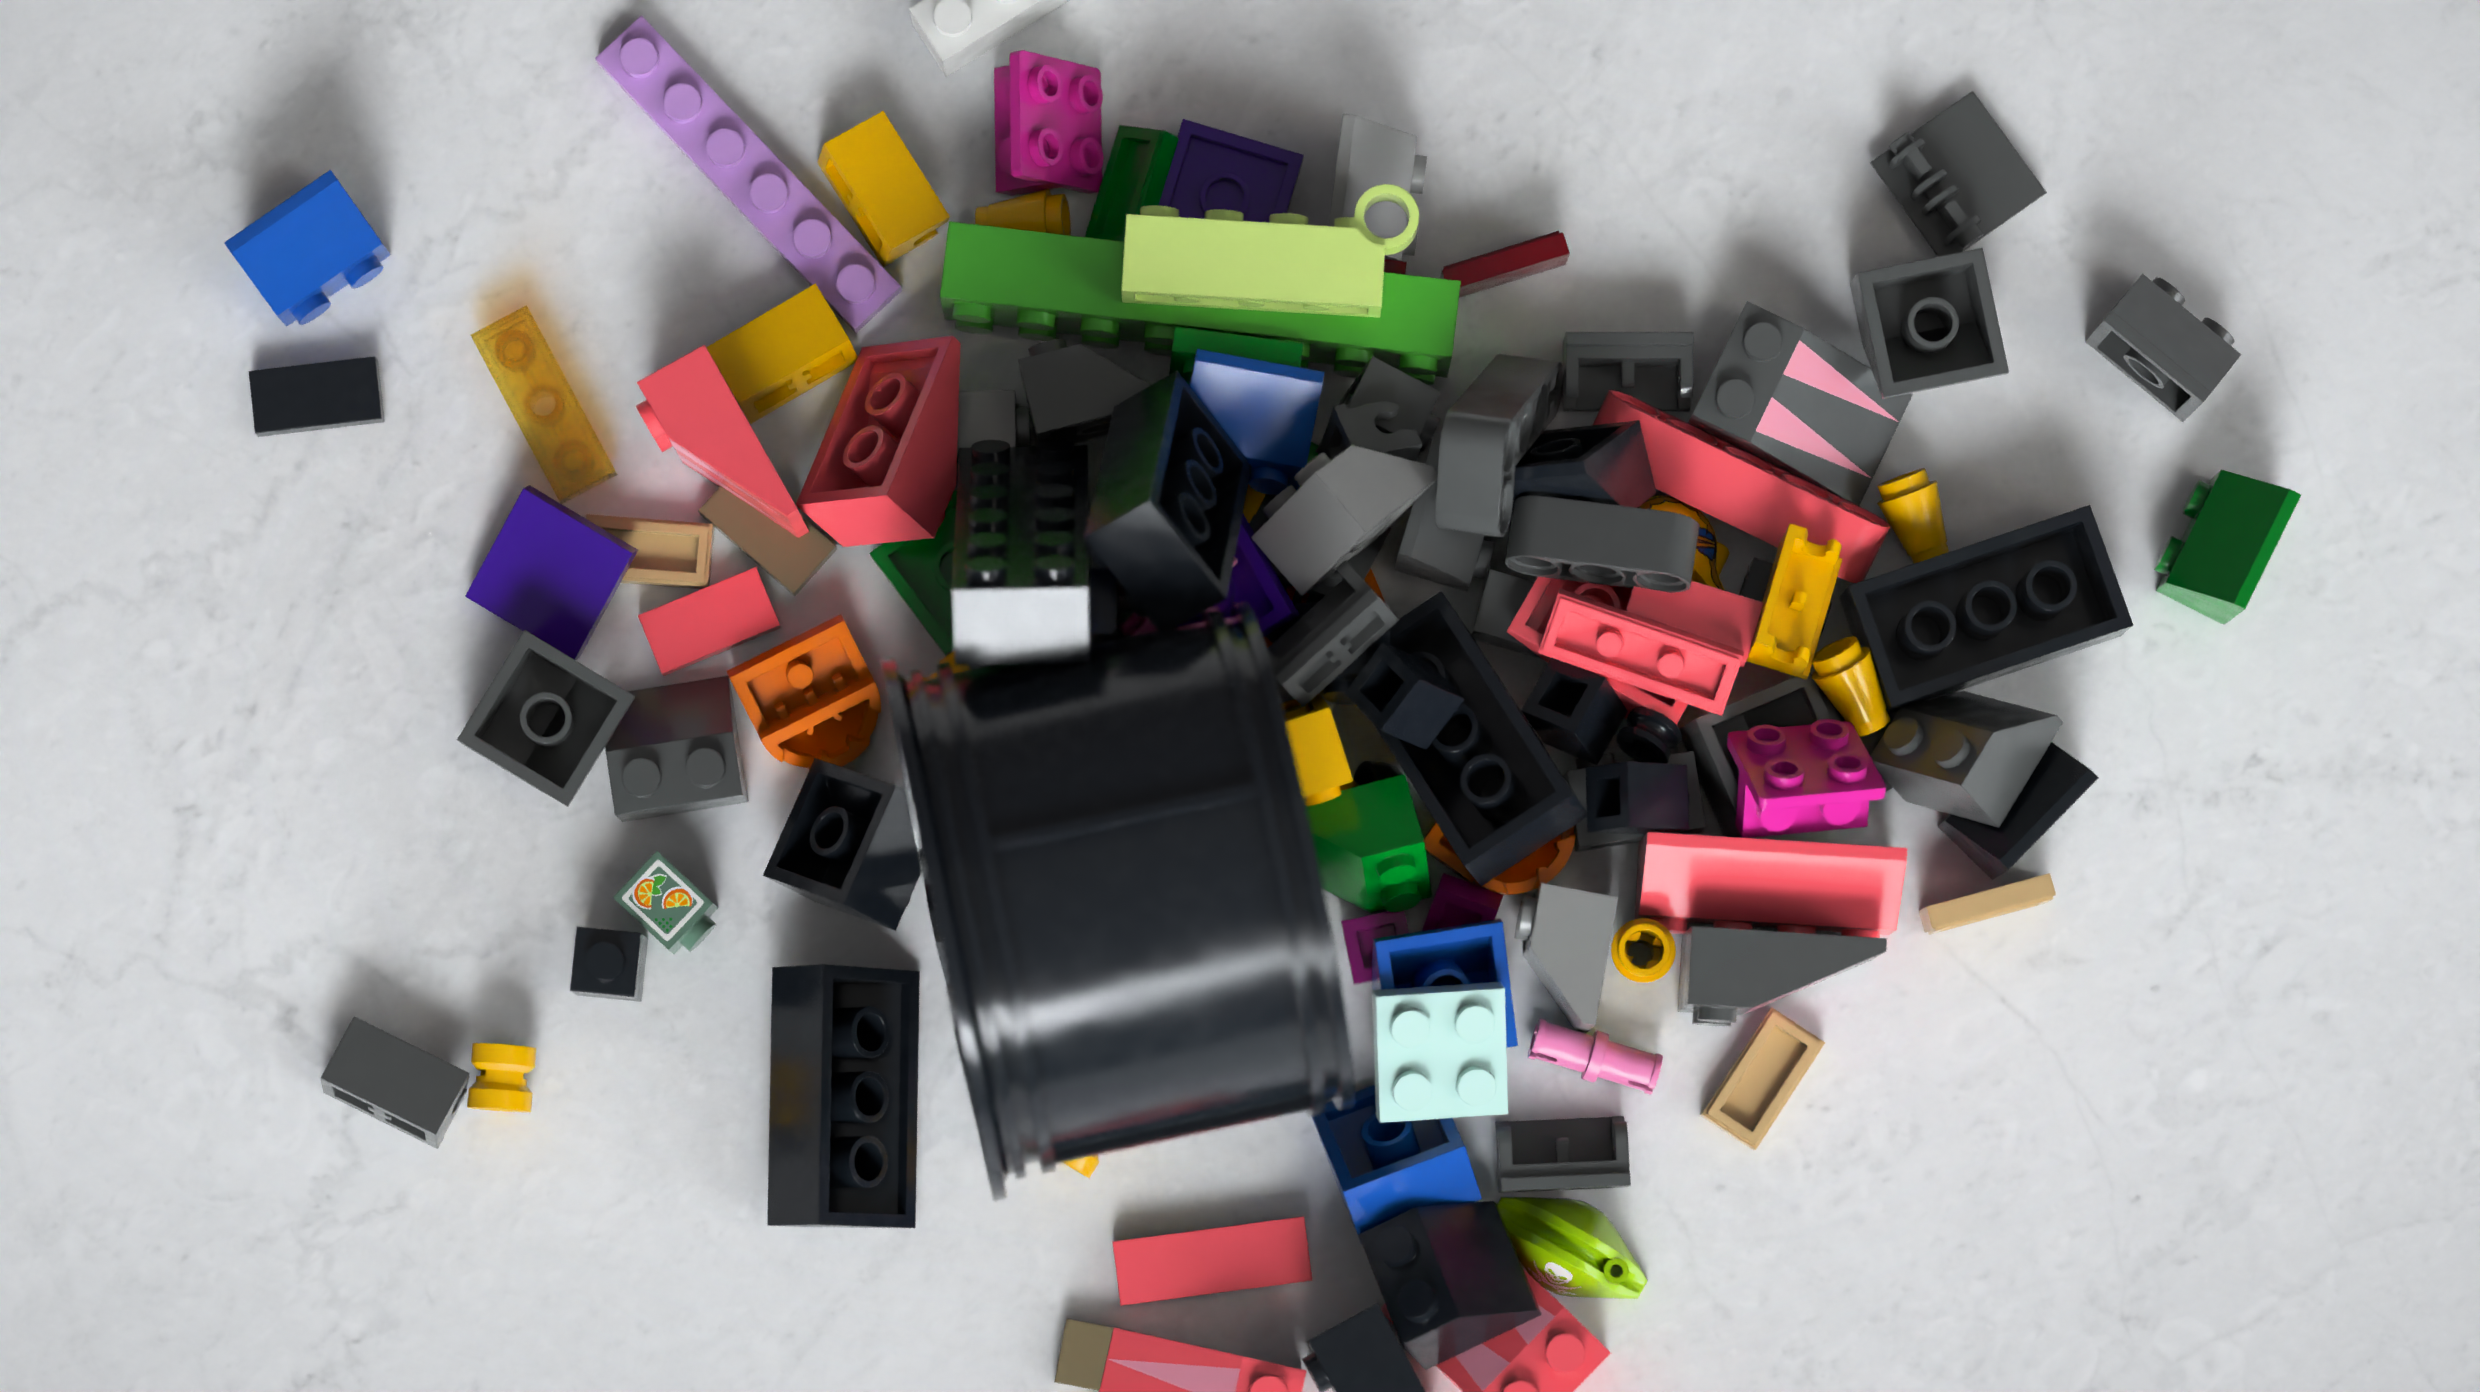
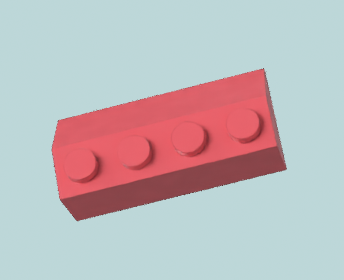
[1634,832,1907,938]

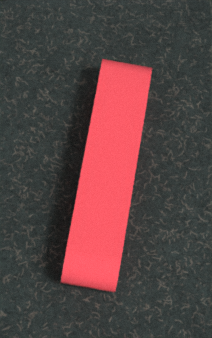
[1592,390,1890,583]

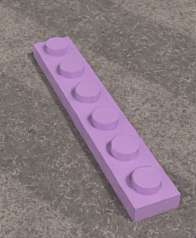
[595,16,902,333]

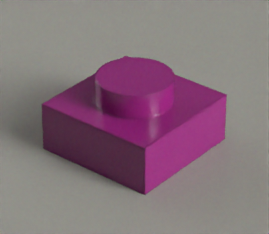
[1422,873,1503,931]
[1341,911,1409,985]

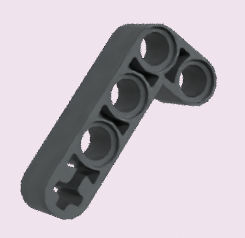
[1435,354,1564,537]

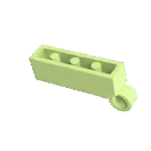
[1122,184,1419,318]

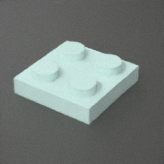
[1372,982,1508,1123]

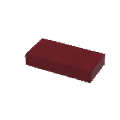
[1440,231,1570,298]

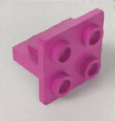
[994,50,1104,196]
[1727,719,1886,838]

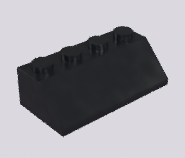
[767,964,920,1228]

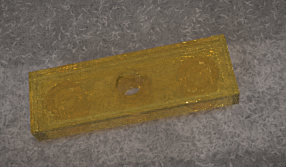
[471,305,618,504]

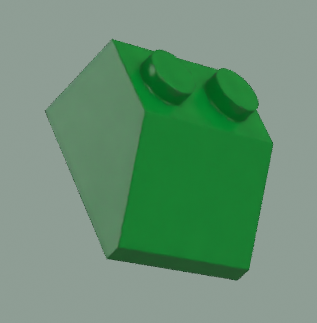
[2154,470,2301,625]
[1306,774,1432,913]

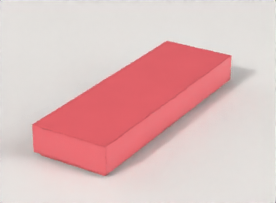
[1538,588,1744,716]
[1112,1216,1313,1306]

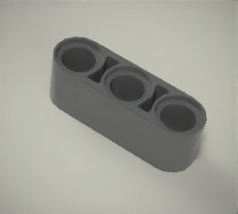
[1505,495,1700,593]

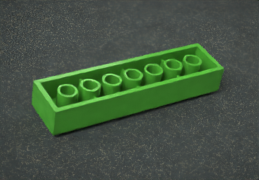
[940,221,1461,385]

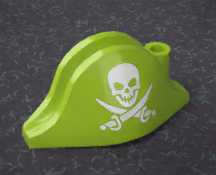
[1497,1197,1648,1299]

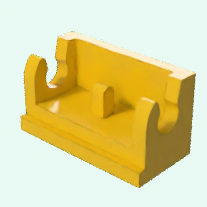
[817,111,950,268]
[706,283,858,424]
[1747,523,1842,680]

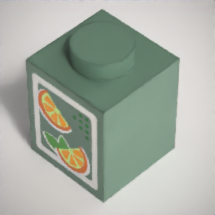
[613,851,718,954]

